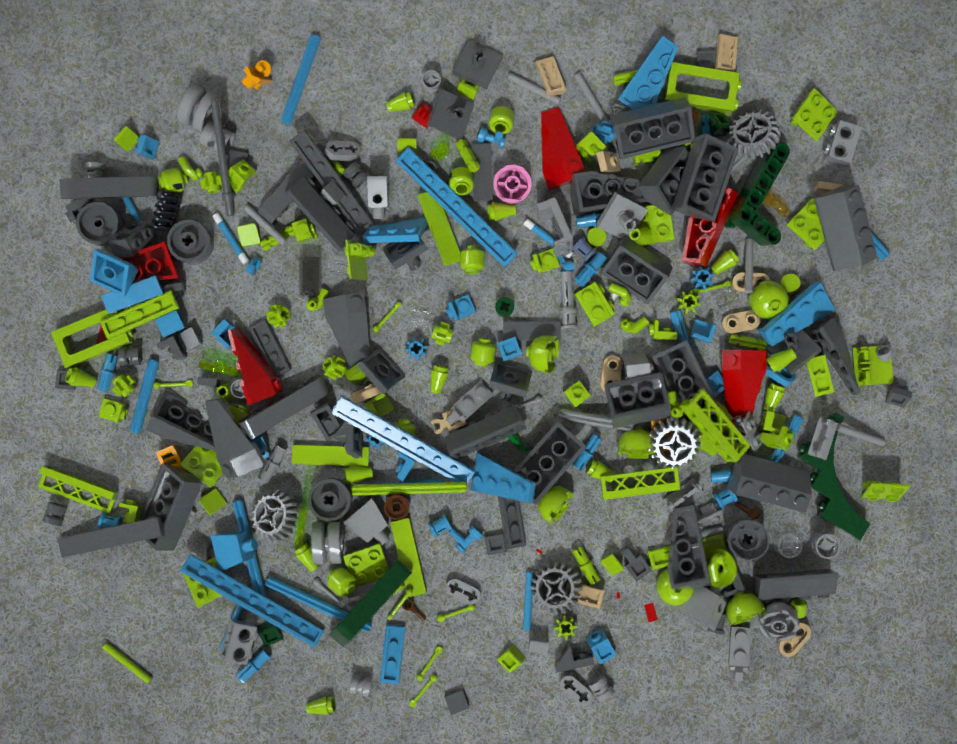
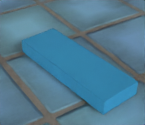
[101,275,164,314]
[380,624,405,684]

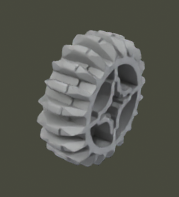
[728,109,781,160]
[649,417,701,469]
[250,489,300,542]
[531,562,583,615]

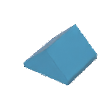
[90,248,138,296]

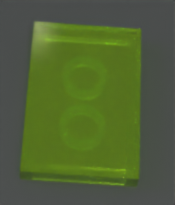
[293,504,309,549]

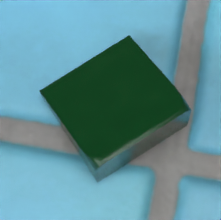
[709,112,732,136]
[257,621,283,647]

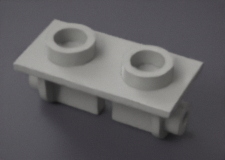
[733,411,762,454]
[808,417,838,460]
[662,478,704,516]
[695,503,722,530]
[343,580,378,610]

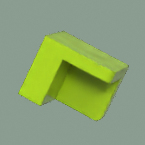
[364,393,394,417]
[760,411,786,434]

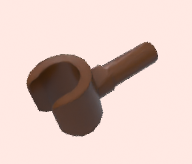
[734,501,761,519]
[402,599,426,621]

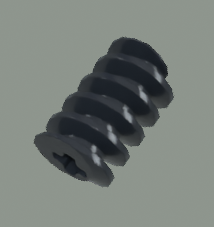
[150,190,182,232]

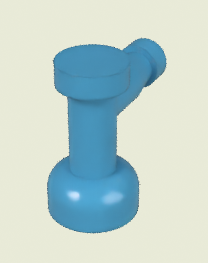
[477,127,506,148]
[449,525,484,554]

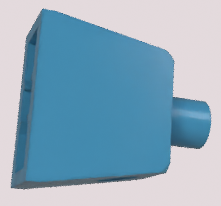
[211,532,258,571]

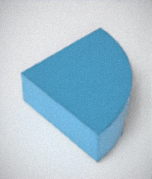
[245,256,263,275]

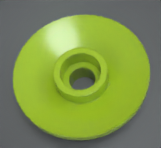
[705,548,737,588]

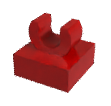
[411,103,432,129]

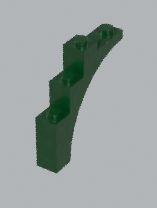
[798,413,870,541]

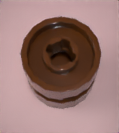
[384,494,410,520]

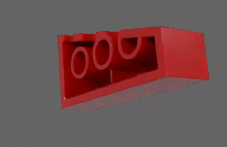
[682,188,738,267]
[98,242,181,286]

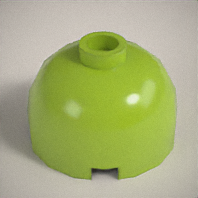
[749,280,789,320]
[526,335,560,374]
[618,426,656,459]
[538,485,574,524]
[656,569,695,606]
[726,591,766,625]

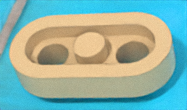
[731,273,770,292]
[721,310,760,334]
[600,356,622,392]
[350,384,382,404]
[777,622,811,657]

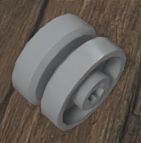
[177,83,221,133]
[311,521,344,565]

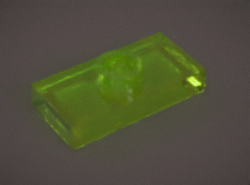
[198,360,240,377]

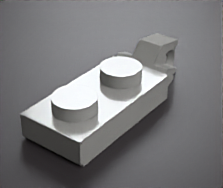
[446,381,494,425]
[728,626,751,682]

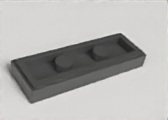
[472,143,493,202]
[248,319,291,377]
[503,321,561,341]
[497,496,526,549]

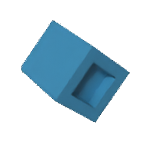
[156,309,187,337]
[211,319,235,350]
[689,319,717,344]

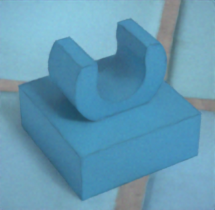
[134,135,159,160]
[497,337,522,361]

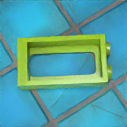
[664,62,742,114]
[51,309,134,368]

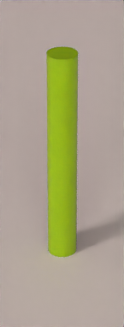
[102,642,152,684]

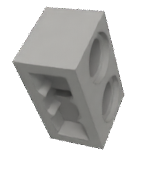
[823,120,862,166]
[220,619,258,665]

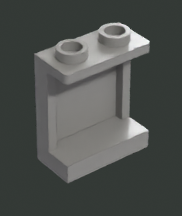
[537,197,573,257]

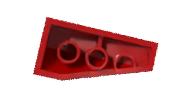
[541,107,585,190]
[228,327,283,405]
[722,350,767,426]

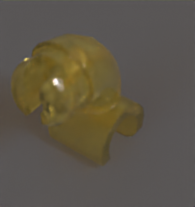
[763,193,790,217]

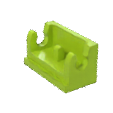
[576,131,606,162]
[807,355,834,397]

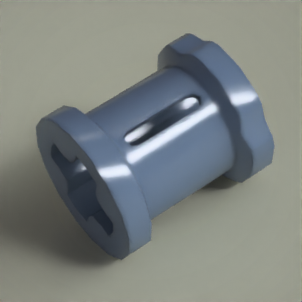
[573,237,597,262]

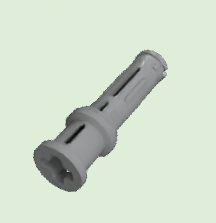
[560,271,578,330]

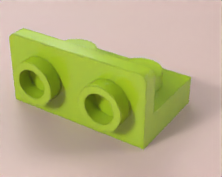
[574,282,615,327]

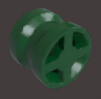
[495,297,514,317]

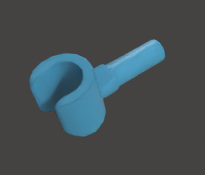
[557,255,574,272]

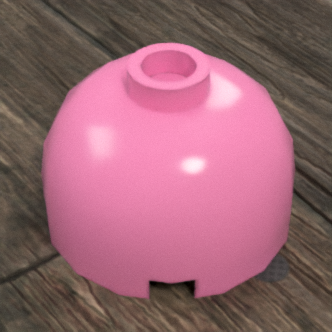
[493,165,532,204]

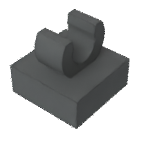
[886,383,912,408]

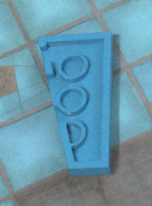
[617,36,678,110]
[760,281,835,346]
[471,453,535,503]

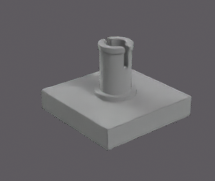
[595,192,648,239]

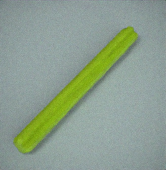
[352,482,467,495]

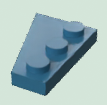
[363,217,428,243]

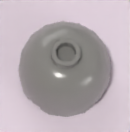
[759,602,799,641]

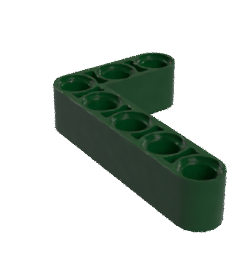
[729,142,790,246]
[329,559,412,647]

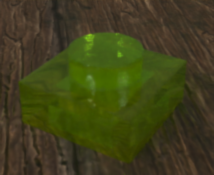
[430,140,450,162]

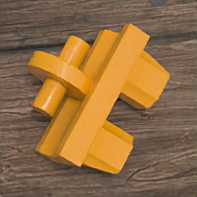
[241,60,273,90]

